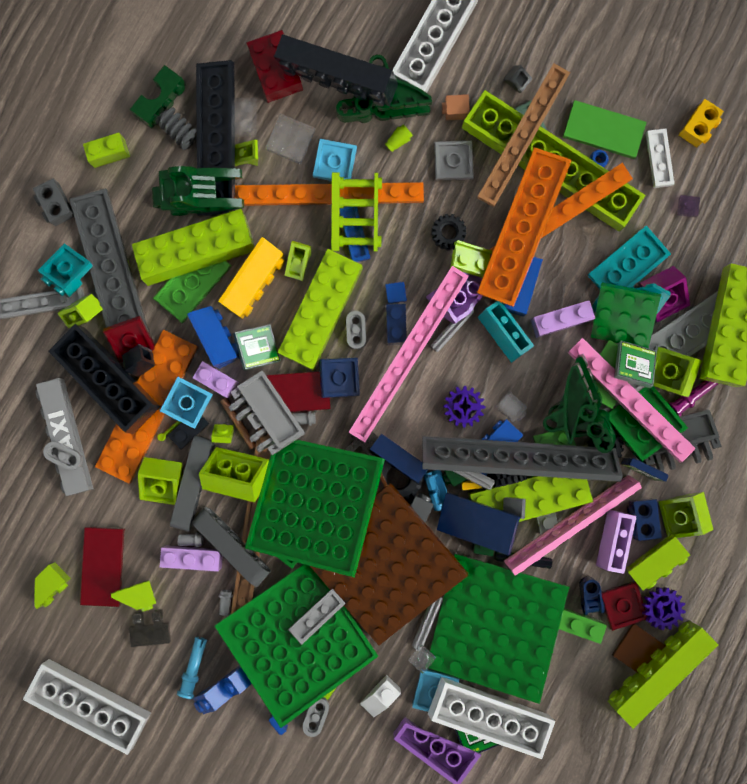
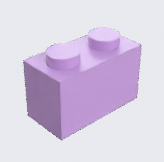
[193,361,239,398]

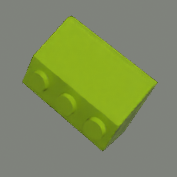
[199,447,269,503]

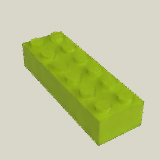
[132,209,255,286]
[278,249,363,371]
[699,263,747,388]
[468,476,593,522]
[607,620,718,729]

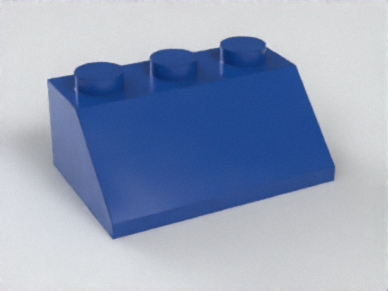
[187,306,240,369]

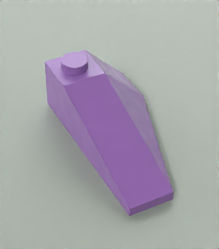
[426,254,492,324]

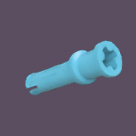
[177,637,207,699]

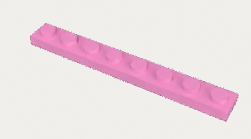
[568,338,696,463]
[504,475,642,576]

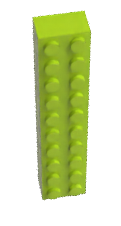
[462,90,646,232]

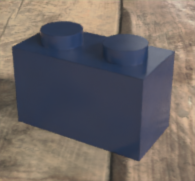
[386,304,407,345]

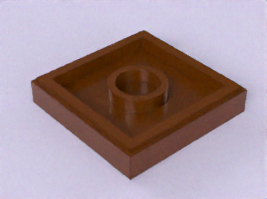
[612,624,666,673]

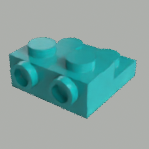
[38,243,93,297]

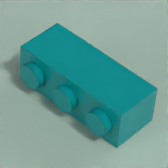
[478,301,534,363]

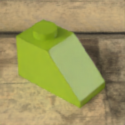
[57,294,103,328]
[111,580,156,612]

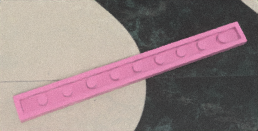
[349,266,469,442]

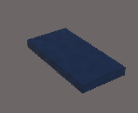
[437,493,520,555]

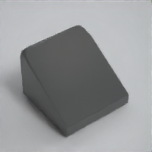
[503,65,533,93]
[503,497,526,519]

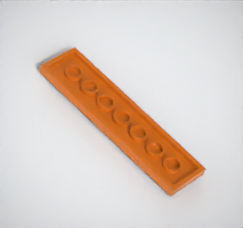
[477,147,572,307]
[95,330,198,484]

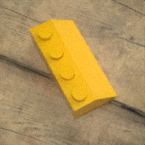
[218,237,285,319]

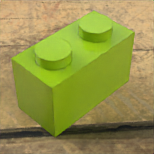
[83,133,130,168]

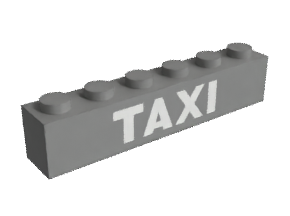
[35,378,94,496]

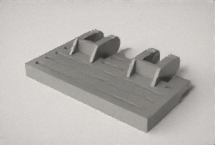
[229,371,305,455]

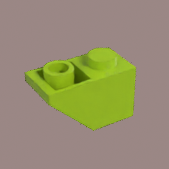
[34,563,71,609]

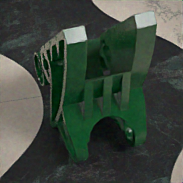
[336,54,432,123]
[152,166,244,216]
[543,354,616,453]

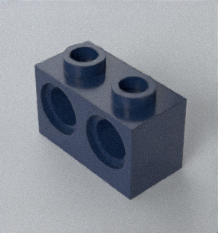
[627,498,662,541]

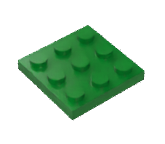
[591,282,661,349]
[609,386,688,462]

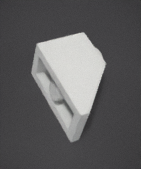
[360,675,401,717]

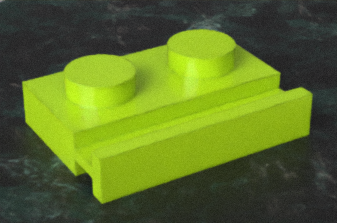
[450,240,492,278]

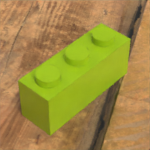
[626,533,690,590]

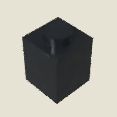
[122,344,155,377]

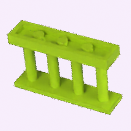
[331,172,382,251]

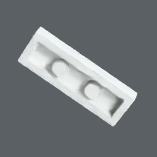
[646,129,674,188]

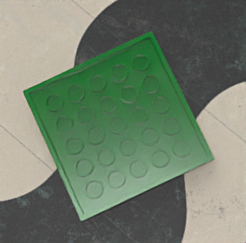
[245,440,385,578]
[426,554,570,704]
[215,564,378,728]

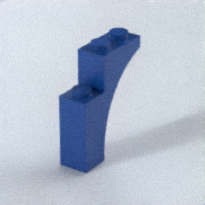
[193,665,251,714]

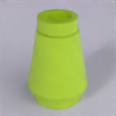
[385,124,413,152]

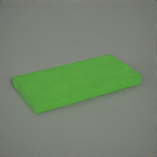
[563,100,647,159]
[153,261,232,323]

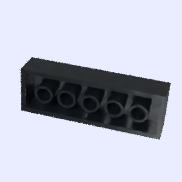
[274,34,398,106]
[48,324,161,434]

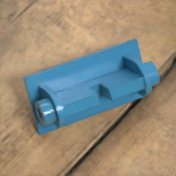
[424,470,448,511]

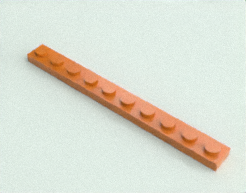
[235,182,424,206]

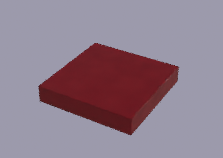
[103,316,155,363]
[601,581,648,631]

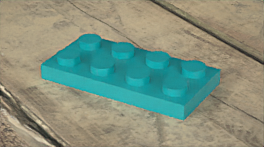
[587,225,671,290]

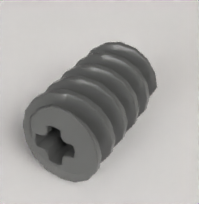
[156,107,197,150]

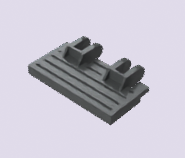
[644,410,722,472]

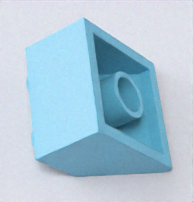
[160,377,213,429]

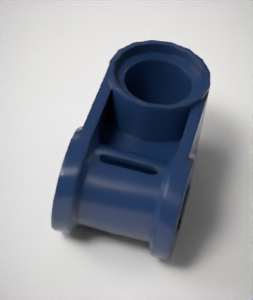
[579,576,604,616]

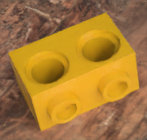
[678,99,724,148]

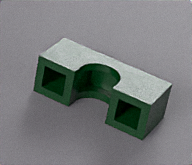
[130,65,186,129]

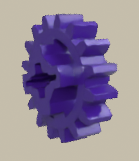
[443,386,486,428]
[642,587,686,630]

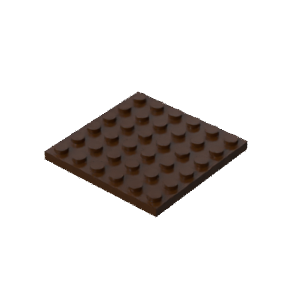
[310,483,468,646]

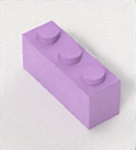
[531,300,595,338]
[596,510,636,574]
[160,545,223,571]

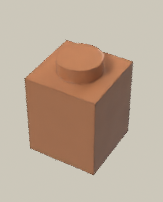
[442,94,470,120]

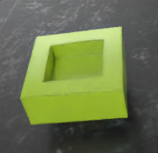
[211,424,234,443]

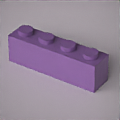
[393,717,481,784]

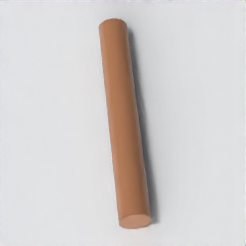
[220,398,256,450]

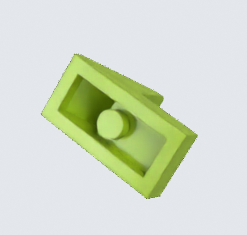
[235,140,258,166]
[284,241,311,281]

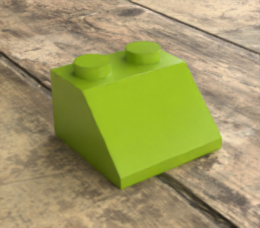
[653,347,702,397]
[138,457,183,505]
[659,492,714,538]

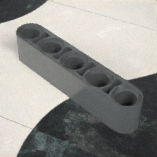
[170,436,214,532]
[192,507,271,587]

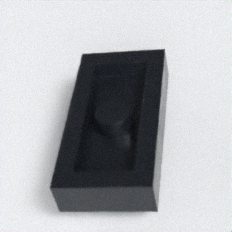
[168,415,210,450]

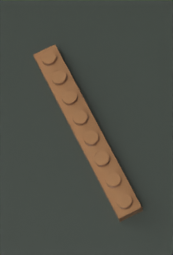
[477,63,571,207]

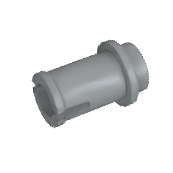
[292,411,316,426]
[178,532,204,548]
[218,590,233,616]

